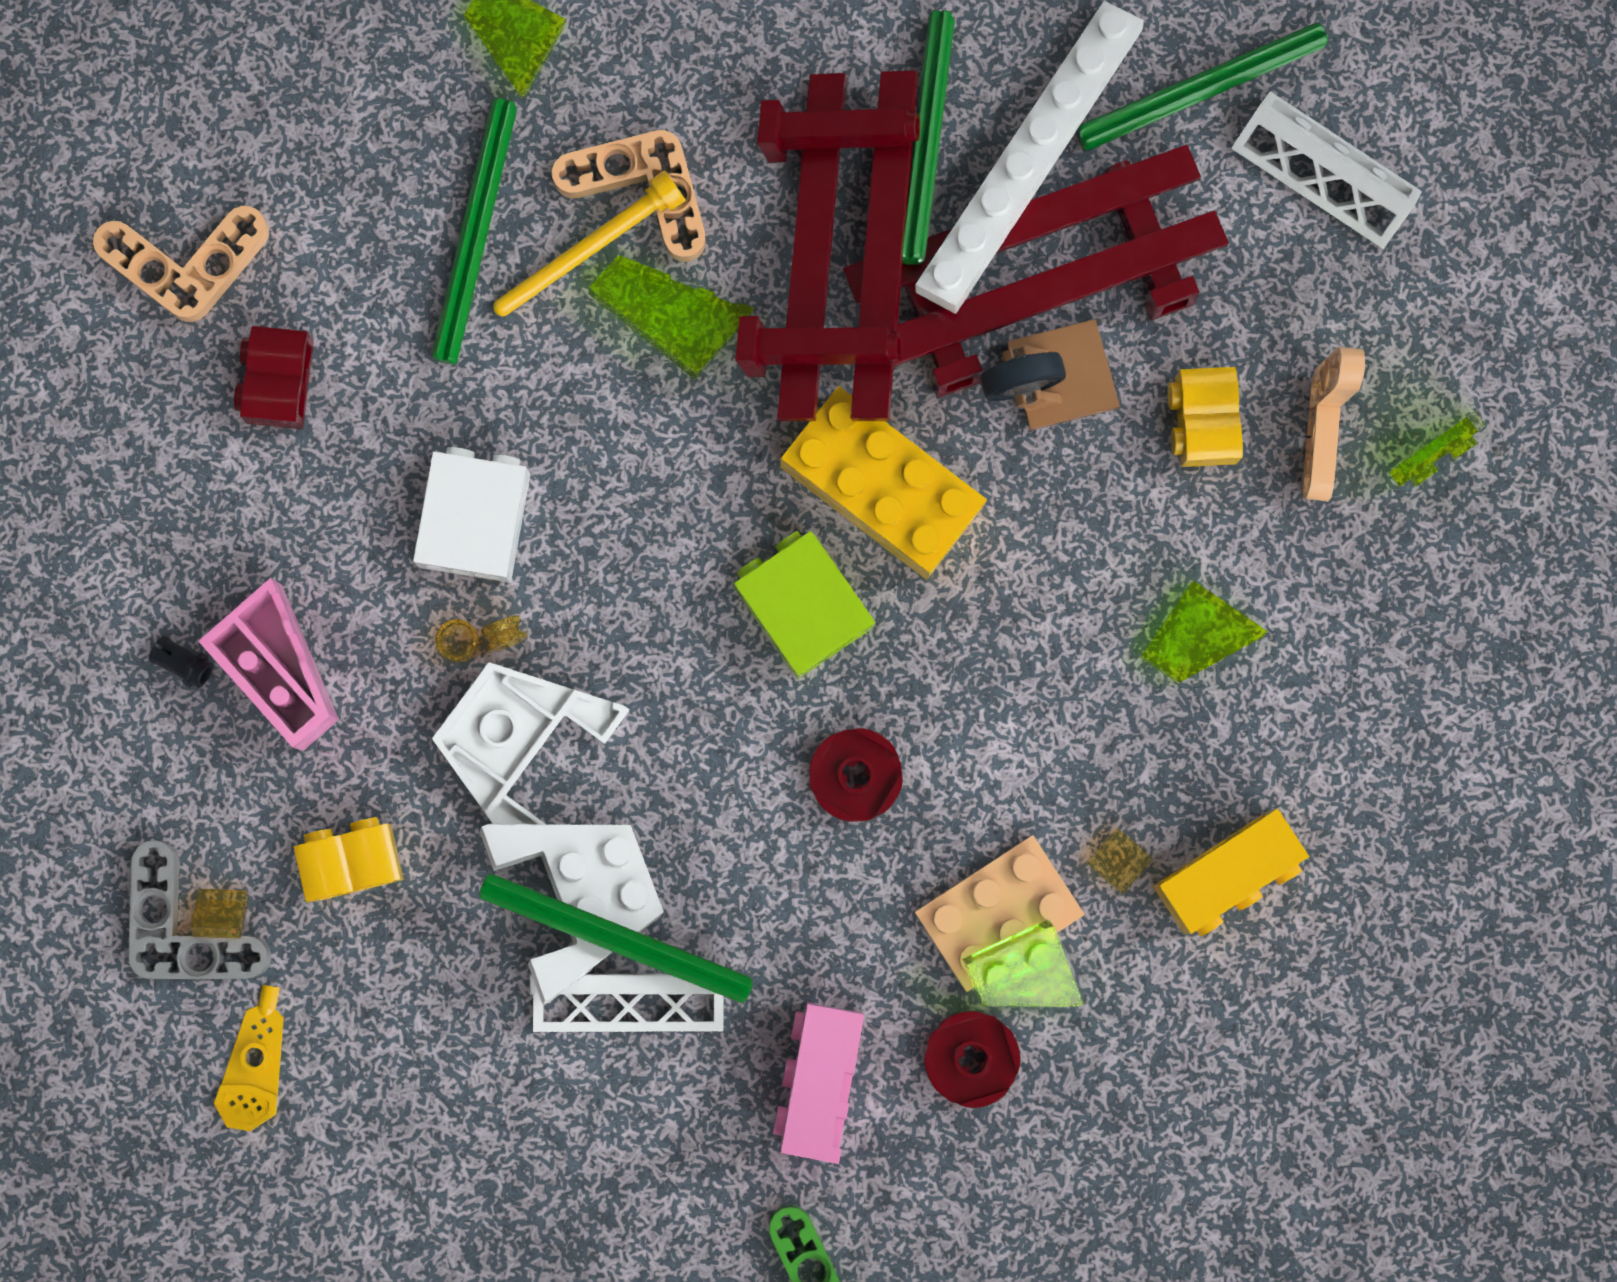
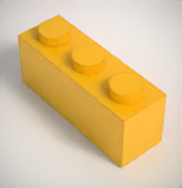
[1153,809,1310,937]

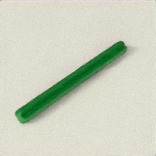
[903,10,955,265]
[1076,23,1328,151]
[432,98,517,364]
[479,874,753,1003]

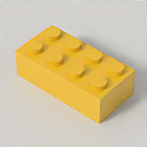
[780,385,987,580]

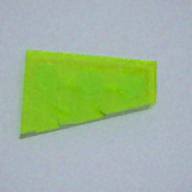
[588,255,754,380]

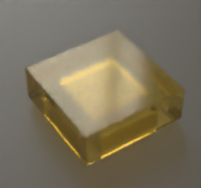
[1086,828,1153,894]
[190,889,249,939]

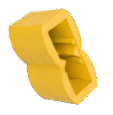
[1167,367,1243,467]
[293,817,404,903]

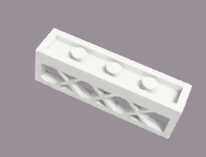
[1231,91,1422,249]
[530,974,724,1032]

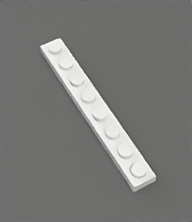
[915,1,1144,314]

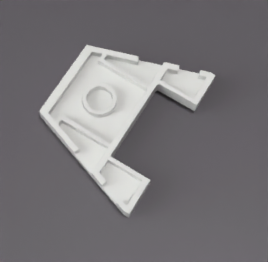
[432,662,629,825]
[480,824,664,1004]

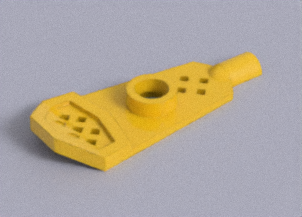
[214,984,284,1131]

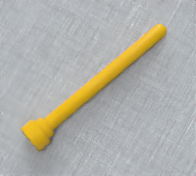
[493,170,686,317]

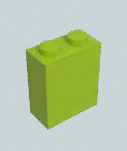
[734,530,876,680]

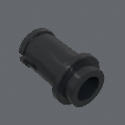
[149,636,214,688]

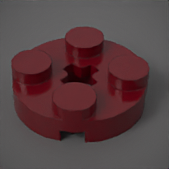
[809,728,903,822]
[924,1011,1021,1108]

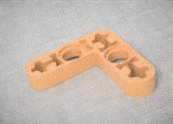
[552,130,706,262]
[93,206,269,322]
[1302,347,1365,502]

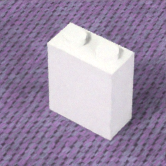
[413,447,530,583]

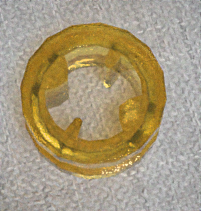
[480,615,528,653]
[435,619,480,663]

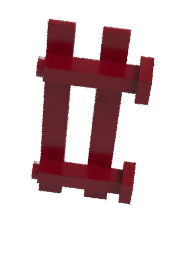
[735,70,920,421]
[843,144,1229,399]

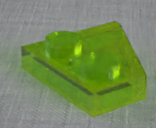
[464,0,567,98]
[1389,410,1487,487]
[1139,580,1267,684]
[962,920,1084,1007]

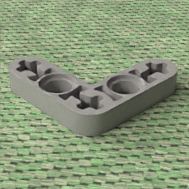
[129,840,272,979]

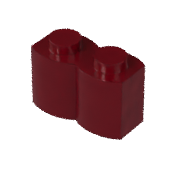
[234,326,314,429]

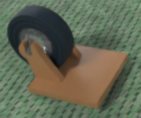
[980,319,1120,431]

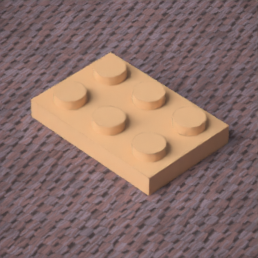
[914,835,1085,992]

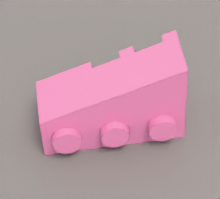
[198,578,339,751]
[773,1002,864,1164]

